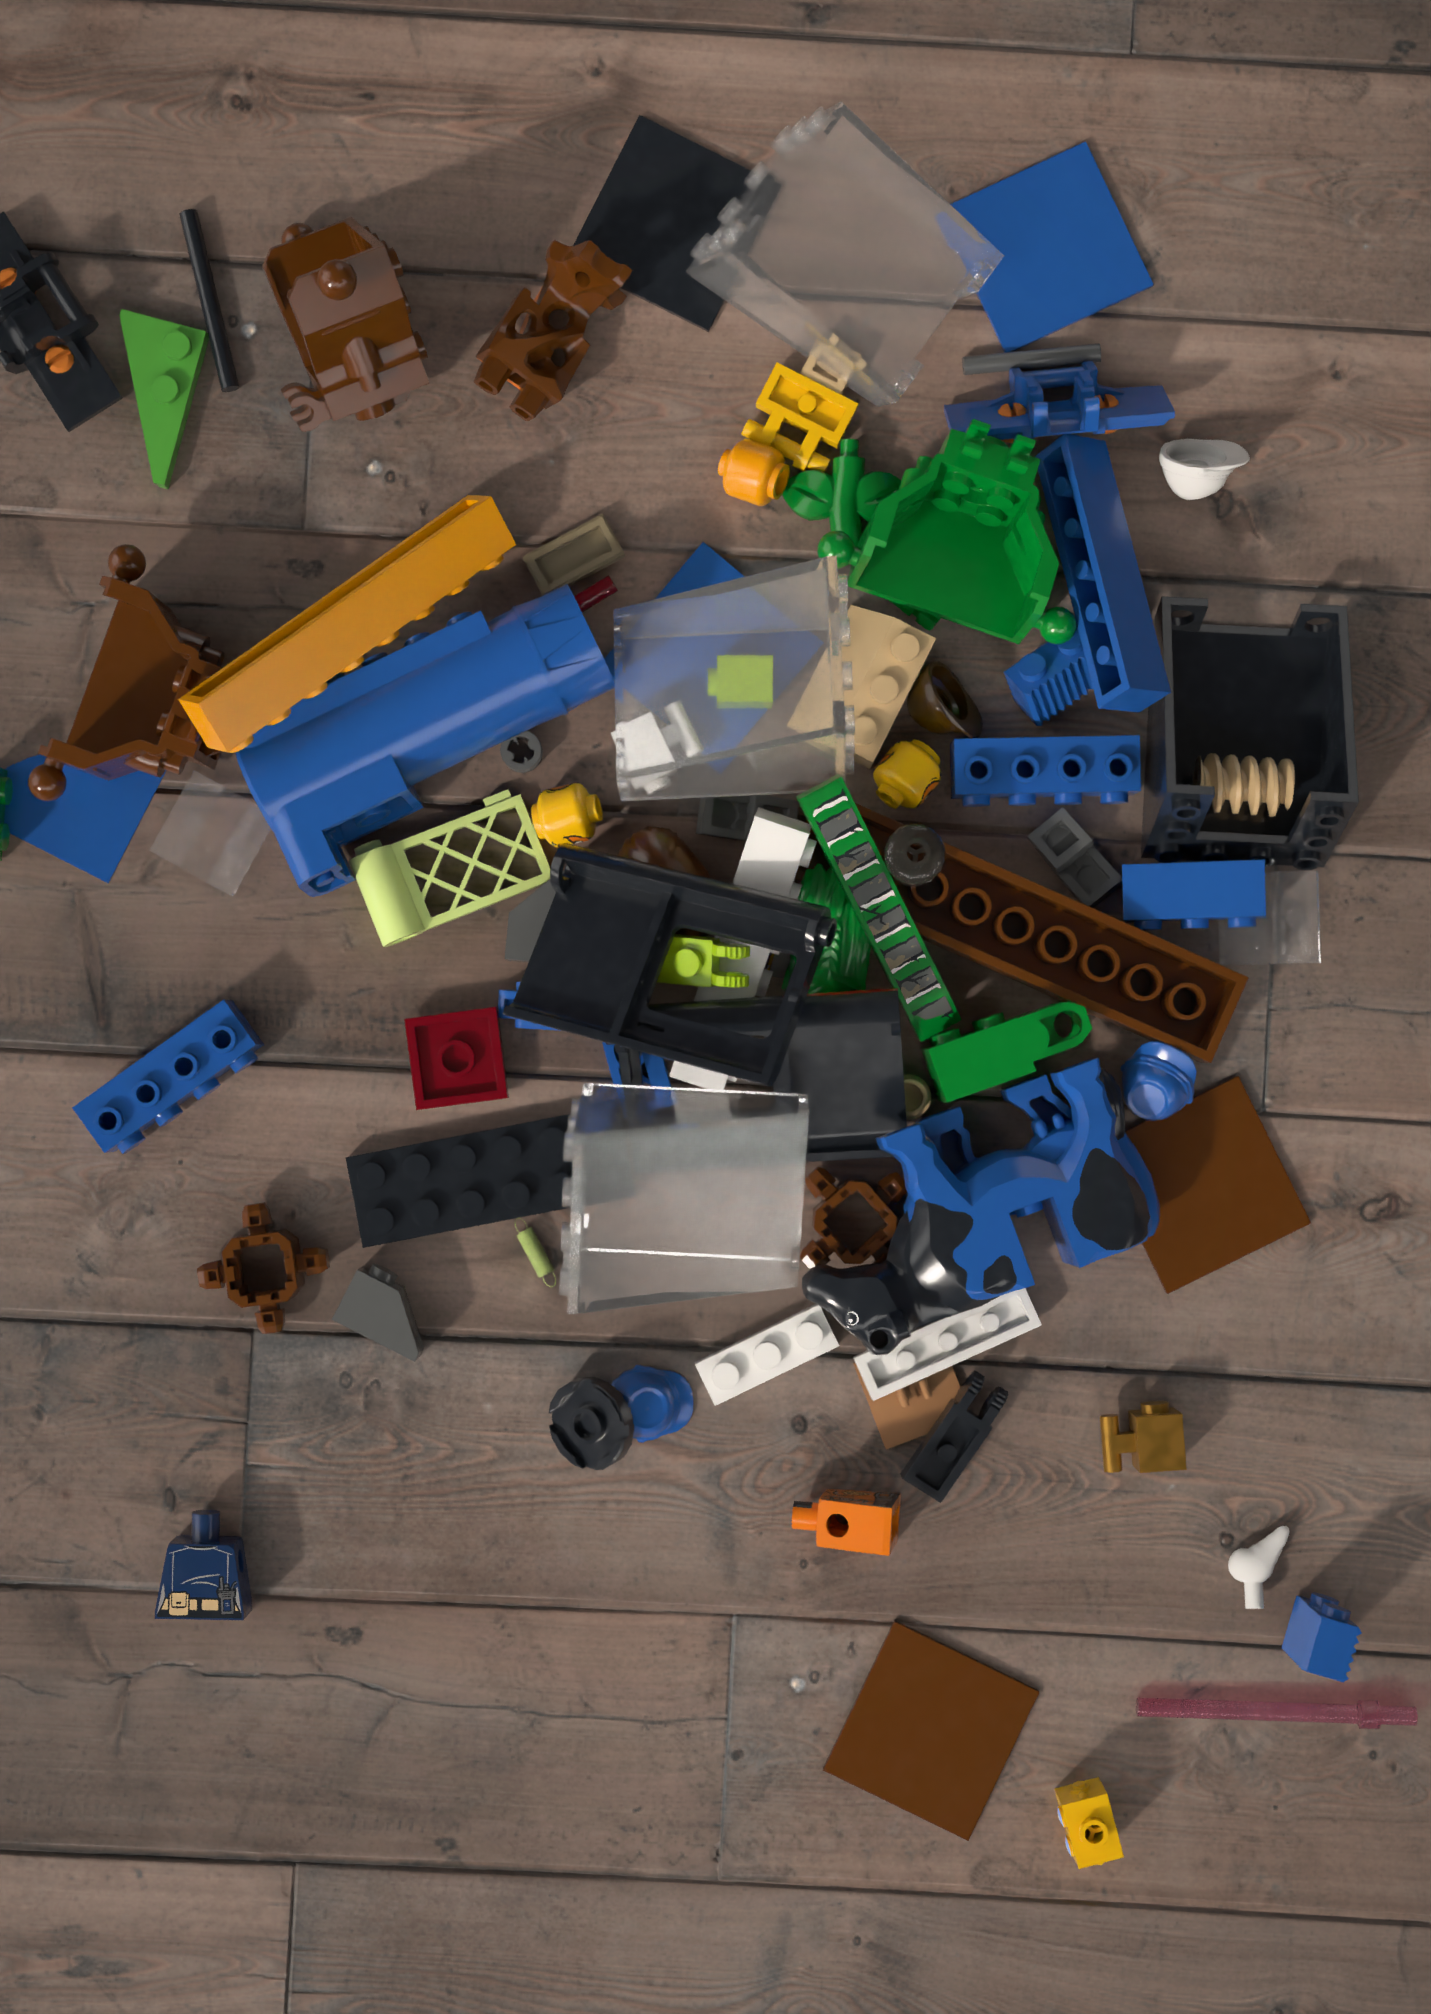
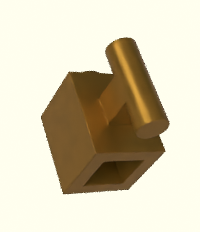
[1100,1401,1187,1473]

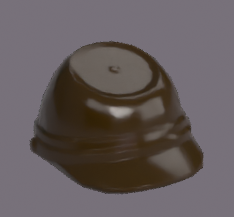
[907,661,983,738]

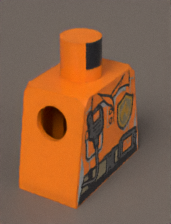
[792,1489,901,1556]

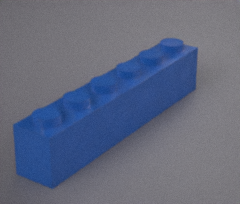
[1035,434,1171,712]

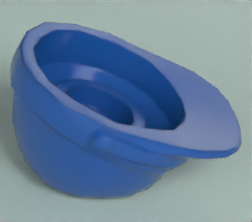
[1120,1041,1197,1121]
[611,1365,694,1443]

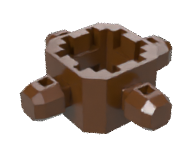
[799,1166,907,1269]
[197,1202,330,1334]

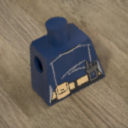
[155,1510,252,1620]

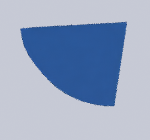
[4,755,166,883]

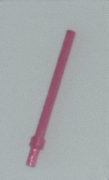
[1136,1697,1418,1729]

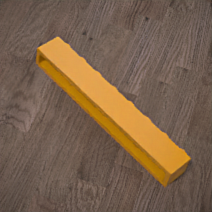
[178,495,516,753]

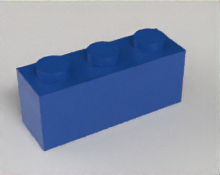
[1122,860,1266,931]

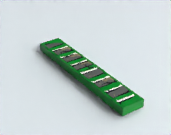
[796,774,962,1042]

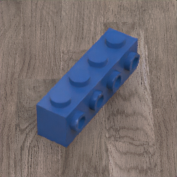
[950,735,1141,807]
[72,999,264,1154]

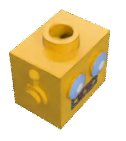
[1054,1777,1124,1869]

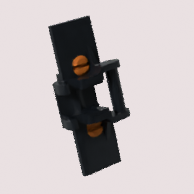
[0,211,123,432]

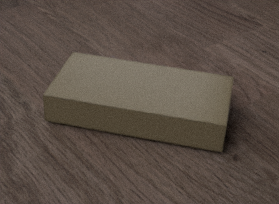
[523,514,625,595]

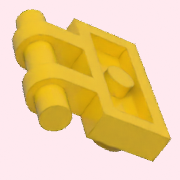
[741,362,859,472]

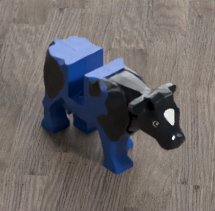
[802,1058,1160,1355]

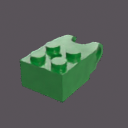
[920,1002,1093,1103]

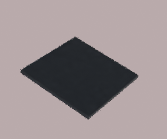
[573,115,782,332]

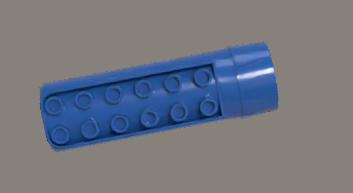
[235,584,617,897]

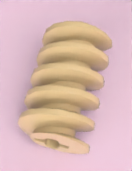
[1192,753,1295,817]

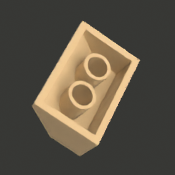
[789,605,936,769]

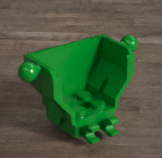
[817,419,1077,644]

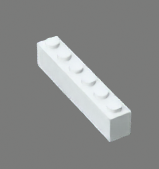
[669,807,817,1094]

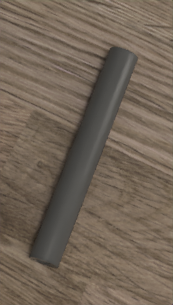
[962,343,1101,375]

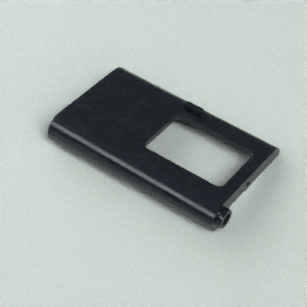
[502,843,837,1087]

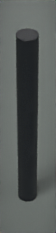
[179,209,240,392]

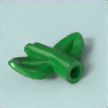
[782,439,901,547]

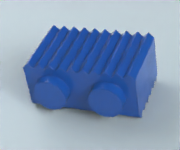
[1003,627,1093,726]
[1281,1592,1362,1682]

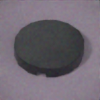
[549,1377,634,1470]

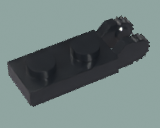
[900,1371,1009,1503]

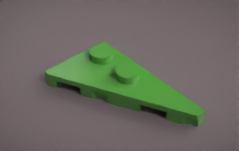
[119,309,209,489]

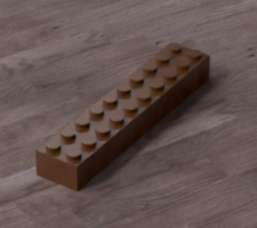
[793,803,1249,1063]

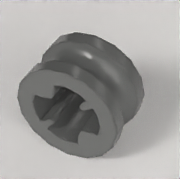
[500,730,543,773]

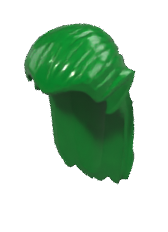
[782,863,871,994]

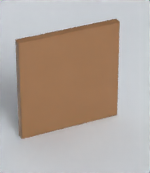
[853,1362,969,1450]

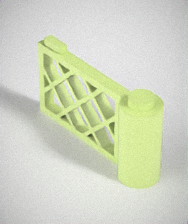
[349,789,551,947]

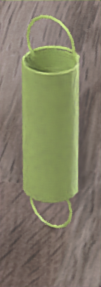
[515,1218,556,1287]

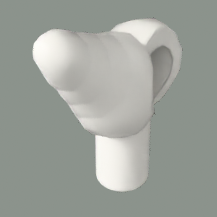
[1228,1526,1290,1609]

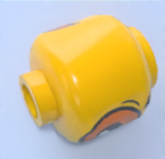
[873,739,941,809]
[531,782,603,847]

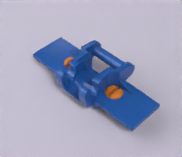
[944,361,1175,443]

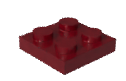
[404,1007,509,1110]

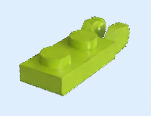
[657,934,750,988]

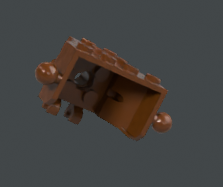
[262,217,430,432]
[28,544,224,801]

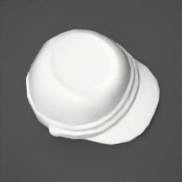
[1159,439,1250,500]

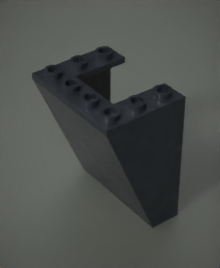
[1141,596,1359,870]

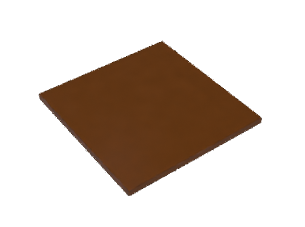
[1125,1076,1311,1294]
[823,1620,1039,1841]

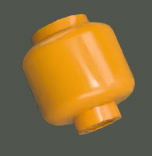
[718,439,790,506]

